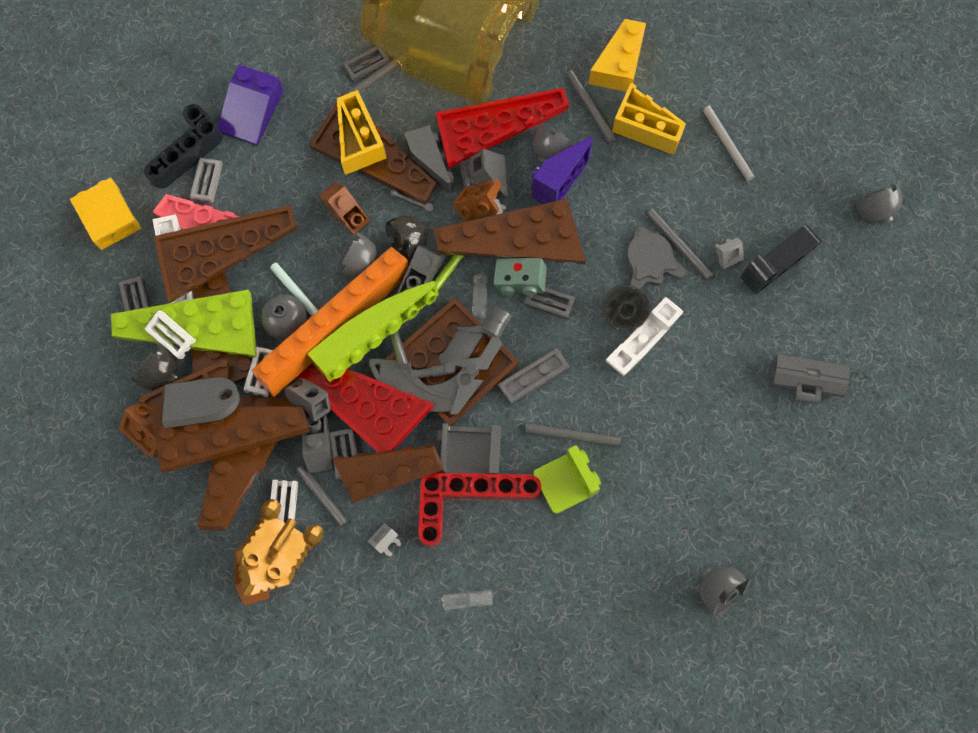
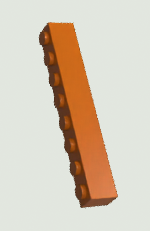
[252,247,409,397]

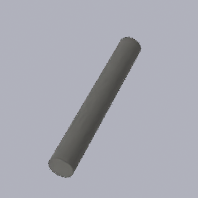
[297,465,348,528]

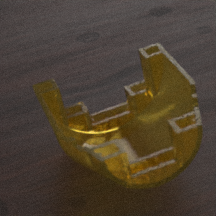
[360,0,539,104]

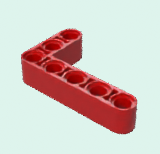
[419,473,542,547]

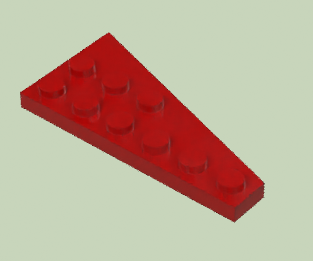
[435,88,569,169]
[296,363,435,453]

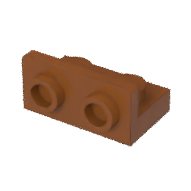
[452,178,502,221]
[119,401,158,459]

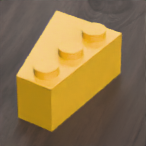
[612,82,686,155]
[337,90,386,175]

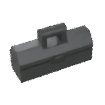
[770,354,850,404]

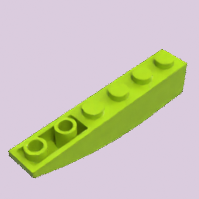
[307,281,439,382]

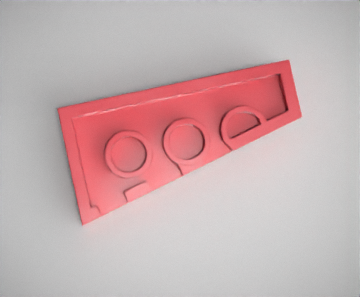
[153,194,240,230]

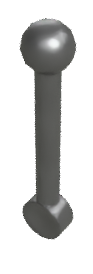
[390,189,433,213]

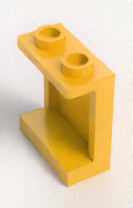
[70,178,142,250]

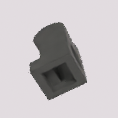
[285,378,331,422]

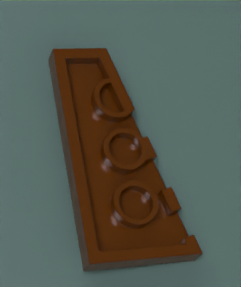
[333,445,443,503]

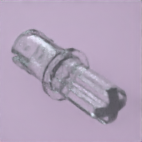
[442,589,493,610]

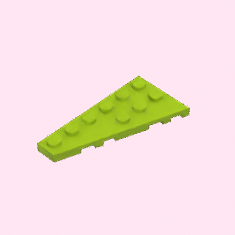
[111,290,257,358]

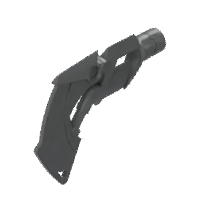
[369,305,512,415]

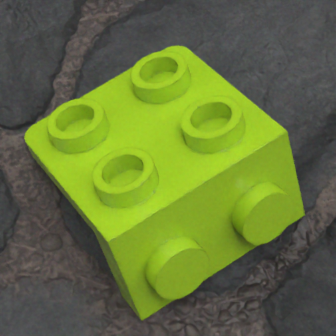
[533,445,601,514]

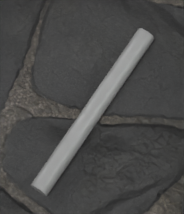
[703,106,755,182]

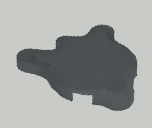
[627,227,686,291]

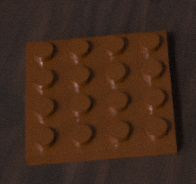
[386,298,519,426]

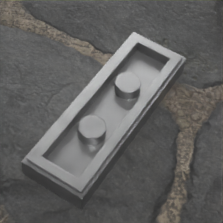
[498,348,570,405]

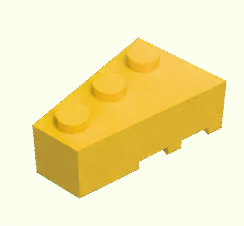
[588,19,646,92]

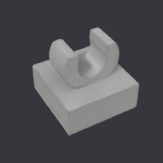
[716,237,744,269]
[368,523,401,556]

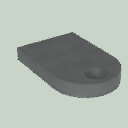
[162,378,240,428]

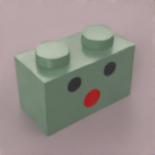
[493,258,547,296]

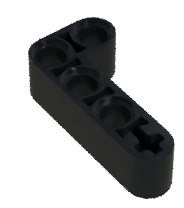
[144,104,223,189]
[740,224,822,294]

